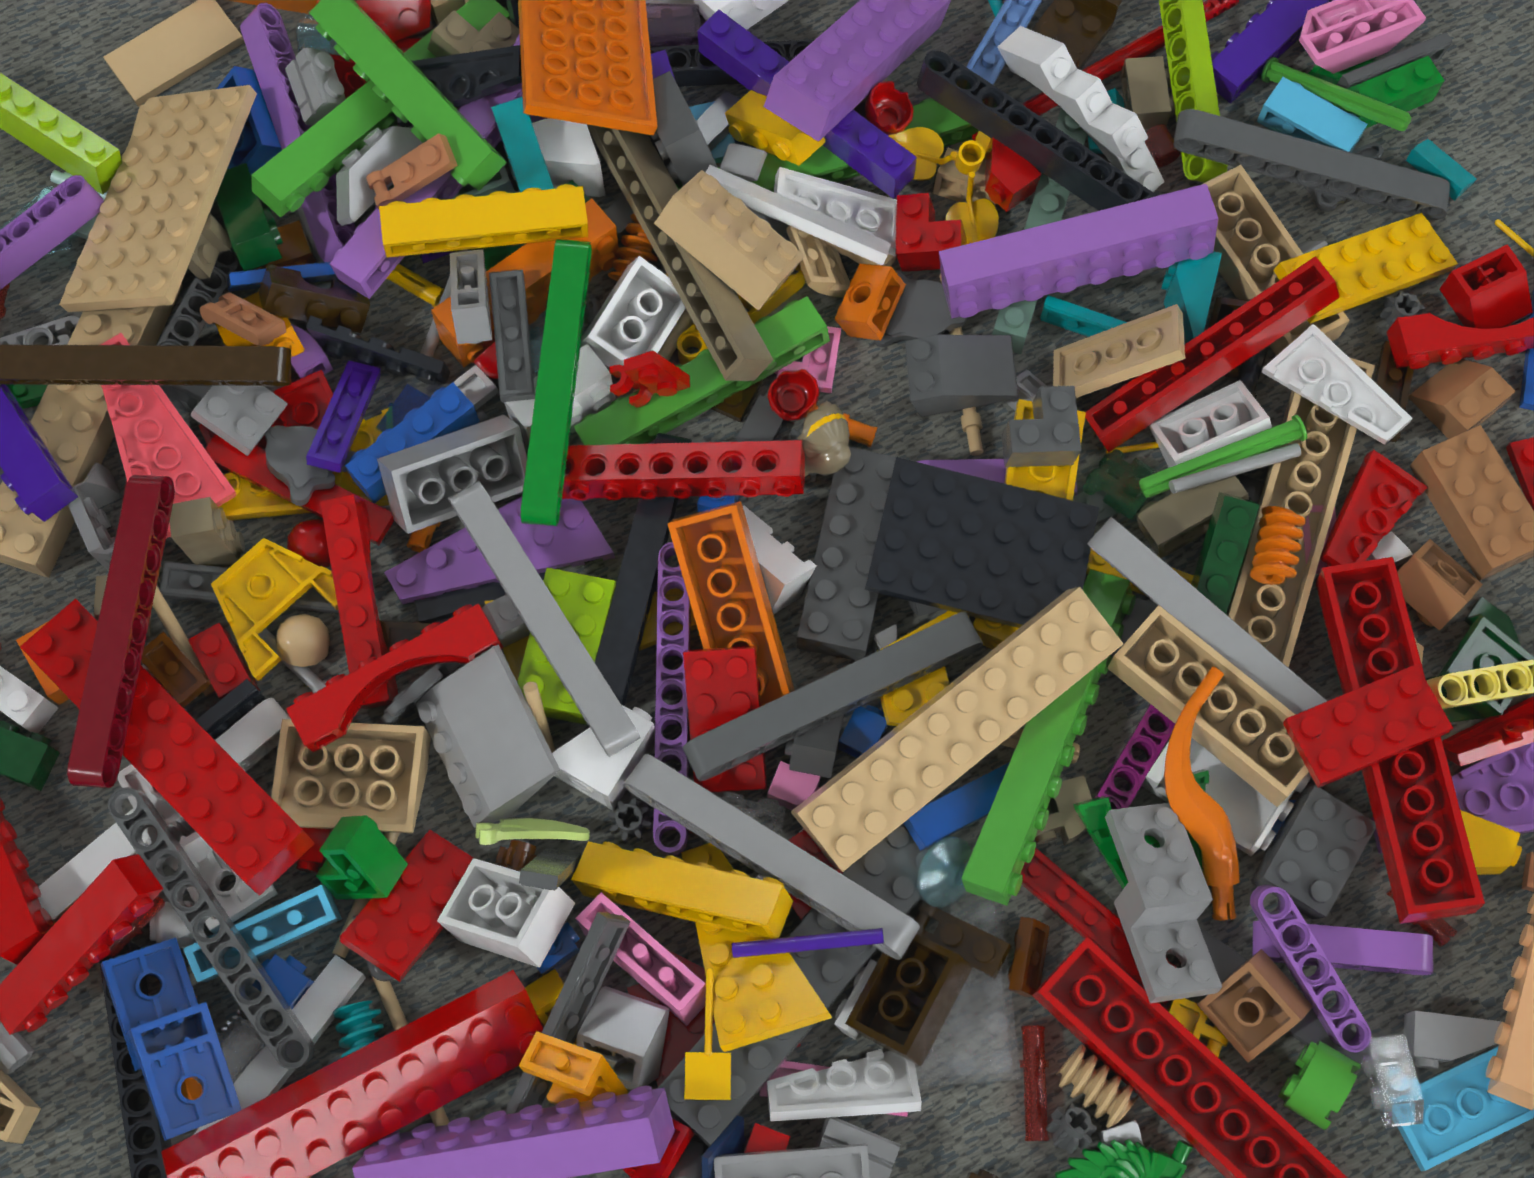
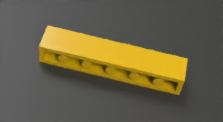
[379,184,588,258]
[571,841,793,939]

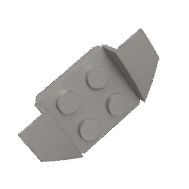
[68,463,161,586]

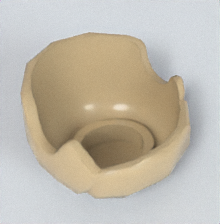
[276,614,330,667]

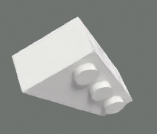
[743,506,817,615]

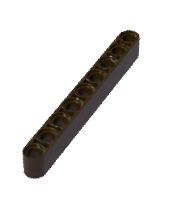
[0,345,291,386]

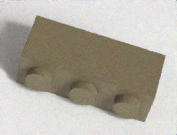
[1136,476,1249,558]
[170,497,245,567]

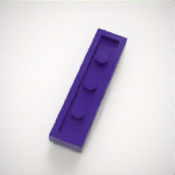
[306,360,381,473]

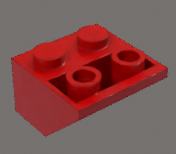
[1439,244,1533,329]

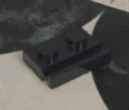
[195,679,266,740]

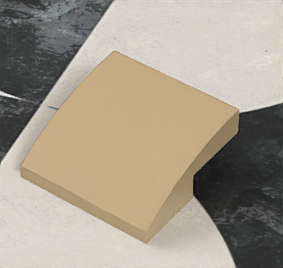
[786,225,850,298]

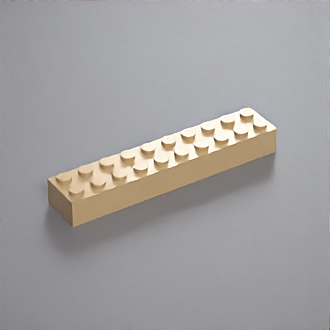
[0,283,183,578]
[1226,358,1375,668]
[791,587,1124,872]

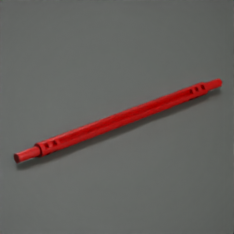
[972,0,1239,141]

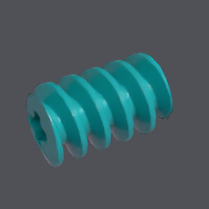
[333,1001,384,1058]

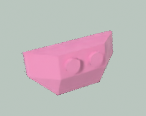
[1299,0,1426,74]

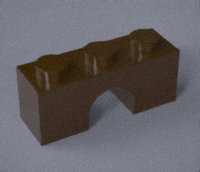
[259,264,370,333]

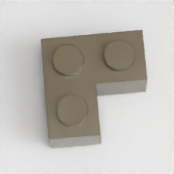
[427,10,520,57]

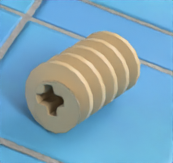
[1056,1044,1139,1129]

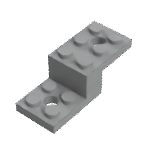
[1105,803,1222,1003]

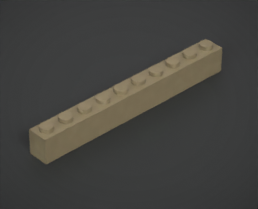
[587,125,774,381]

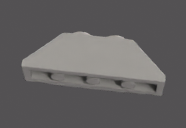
[336,126,422,226]

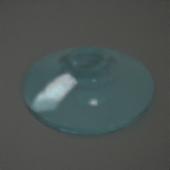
[917,837,973,907]

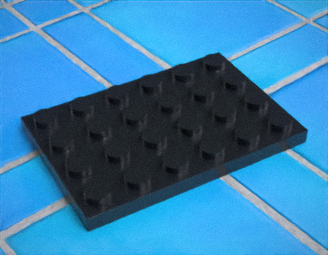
[864,457,1099,628]

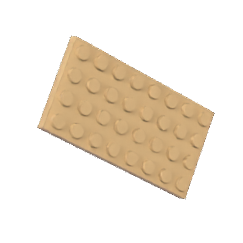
[59,85,257,312]

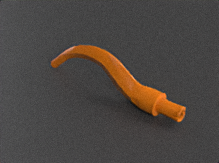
[1164,666,1240,921]

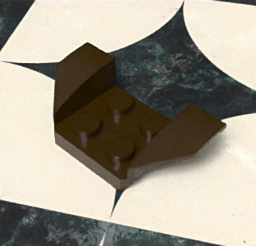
[1032,0,1123,70]

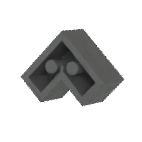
[1002,386,1081,467]

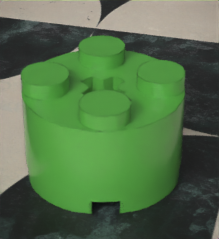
[1278,1040,1361,1130]

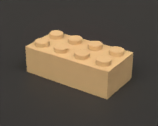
[654,170,805,311]

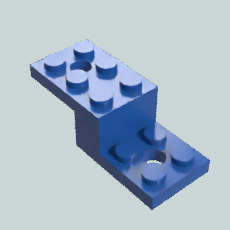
[101,937,242,1141]

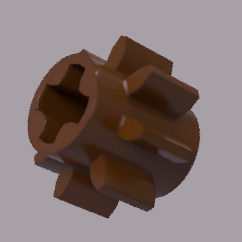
[495,840,537,872]

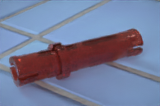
[1019,1025,1049,1141]

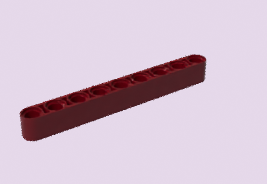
[67,475,175,788]

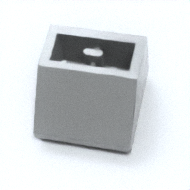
[576,986,670,1090]

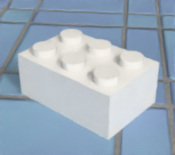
[580,256,686,367]
[504,343,616,447]
[437,858,575,968]

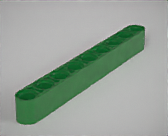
[521,239,592,526]

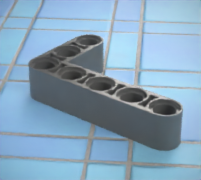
[156,244,239,402]

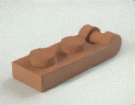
[366,133,458,209]
[200,292,286,346]

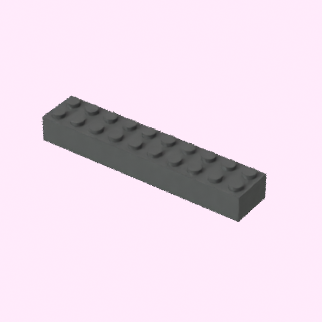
[658,824,951,1148]

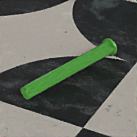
[1262,57,1412,131]
[1139,414,1307,498]

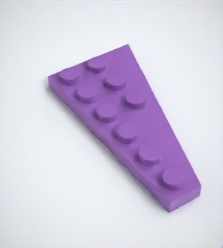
[384,496,615,604]
[1371,742,1534,854]

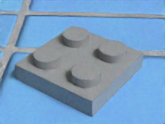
[190,386,288,456]

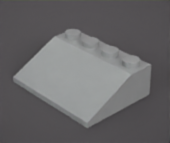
[416,645,560,828]

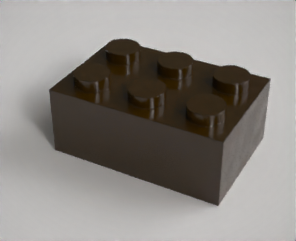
[845,934,973,1067]

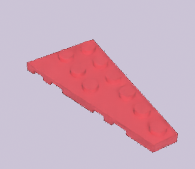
[100,333,237,539]

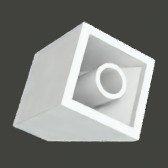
[504,118,605,197]
[552,705,655,811]

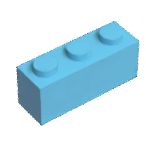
[1256,77,1368,153]

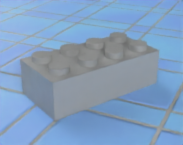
[377,415,527,534]

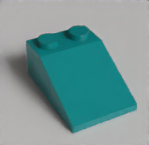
[1161,251,1222,345]

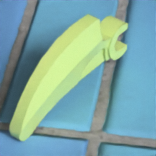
[475,818,590,845]

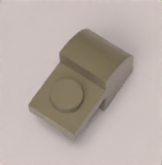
[188,213,231,280]
[1034,775,1092,846]

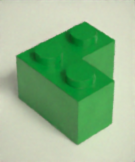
[316,815,408,900]

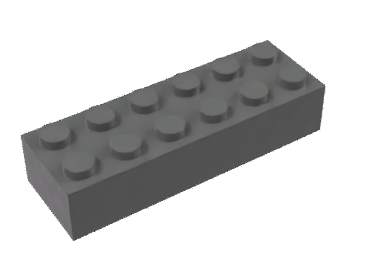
[797,447,904,661]

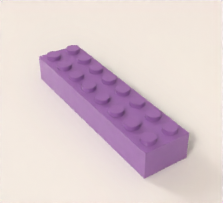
[763,0,951,142]
[939,184,1219,318]
[352,1086,675,1178]

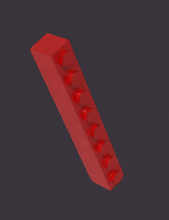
[1085,256,1340,453]

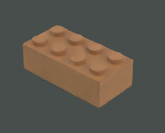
[1410,425,1534,581]

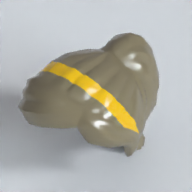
[797,401,851,476]

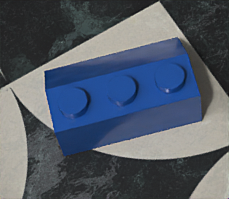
[216,66,282,174]

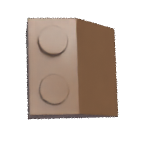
[1408,359,1516,439]
[1397,539,1483,631]
[1197,949,1313,1063]

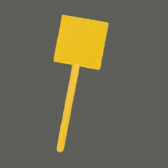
[684,968,731,1100]

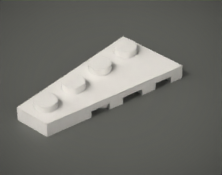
[1262,324,1412,445]
[767,1049,922,1122]

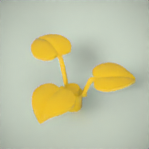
[889,127,999,244]

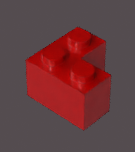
[896,193,967,272]

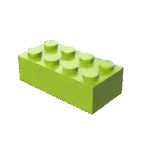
[517,567,616,725]

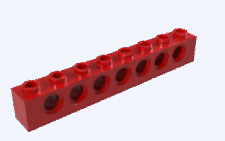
[562,440,806,501]

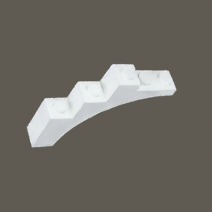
[997,26,1165,192]

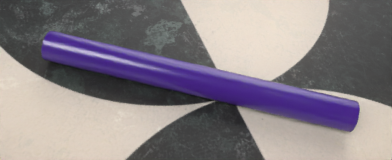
[732,928,884,958]

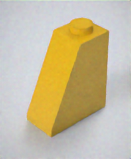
[1460,810,1522,875]

